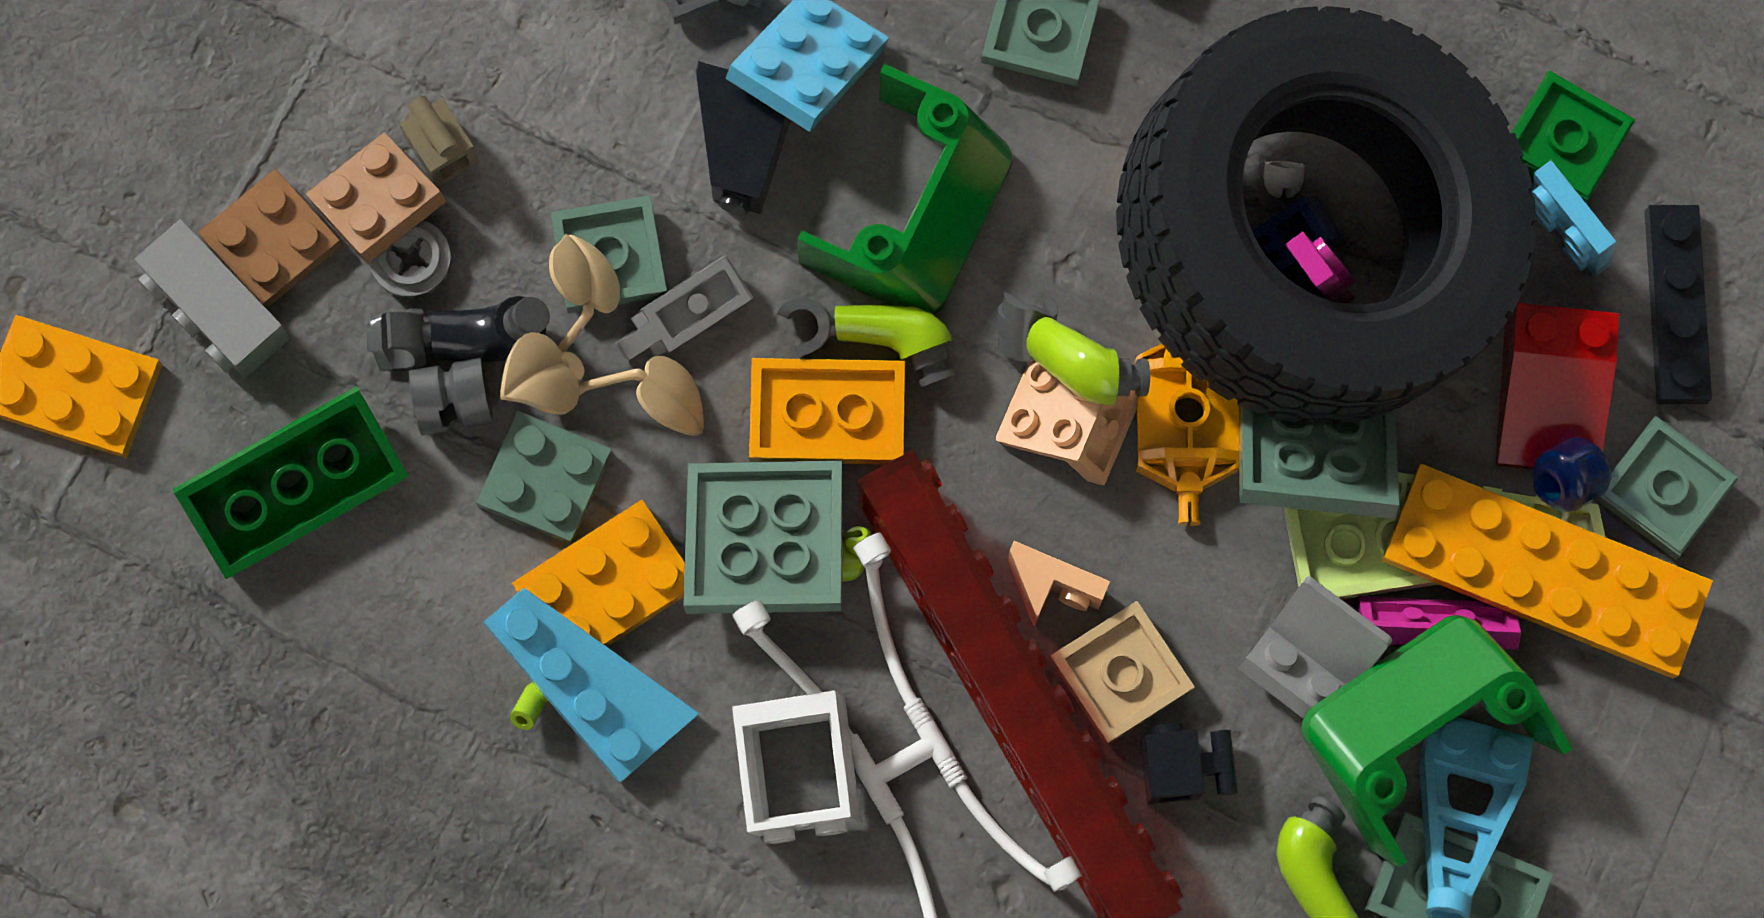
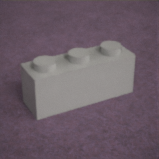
[134,219,290,380]

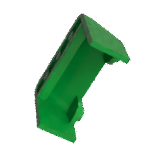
[797,64,1012,315]
[1301,615,1573,867]

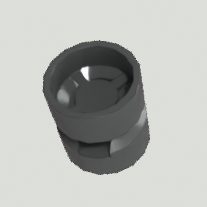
[409,358,493,436]

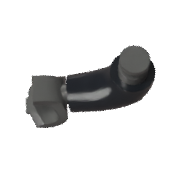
[366,296,550,371]

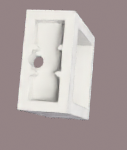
[732,691,861,844]

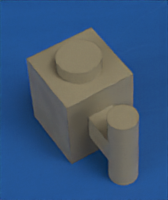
[399,96,479,188]

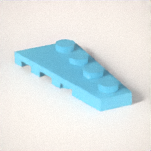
[482,588,699,782]

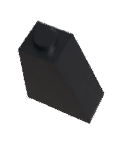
[696,61,791,215]

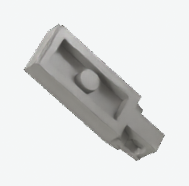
[615,255,754,360]

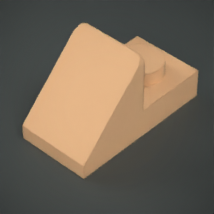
[1008,541,1110,626]

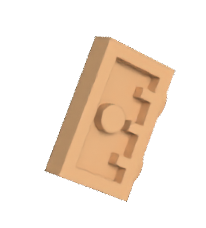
[996,360,1137,486]

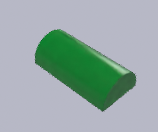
[173,386,409,579]

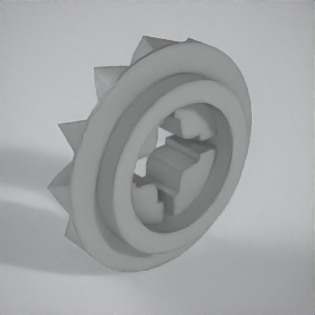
[370,221,452,299]

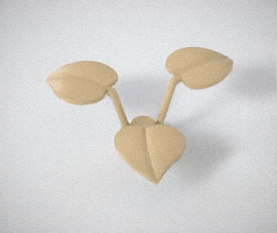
[500,234,704,436]

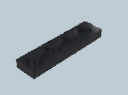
[1644,205,1712,404]

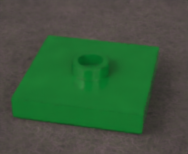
[1510,70,1636,203]

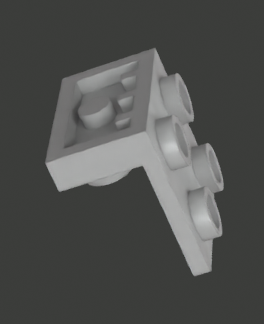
[1238,577,1392,718]

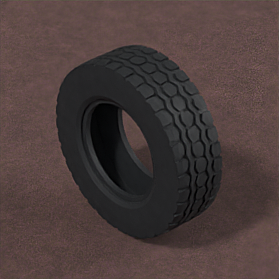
[1116,6,1536,425]

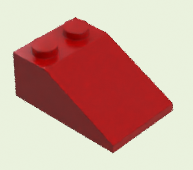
[1496,303,1619,476]

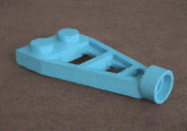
[1419,717,1534,918]

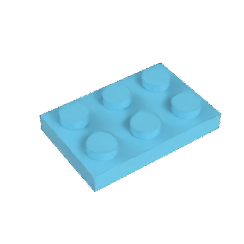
[726,0,889,132]
[1532,160,1616,277]

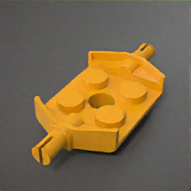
[1134,344,1240,526]

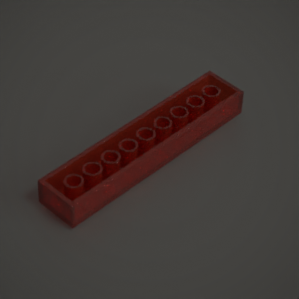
[858,450,1183,918]

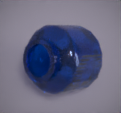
[1533,437,1611,512]

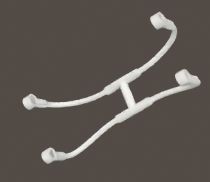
[733,532,1082,918]

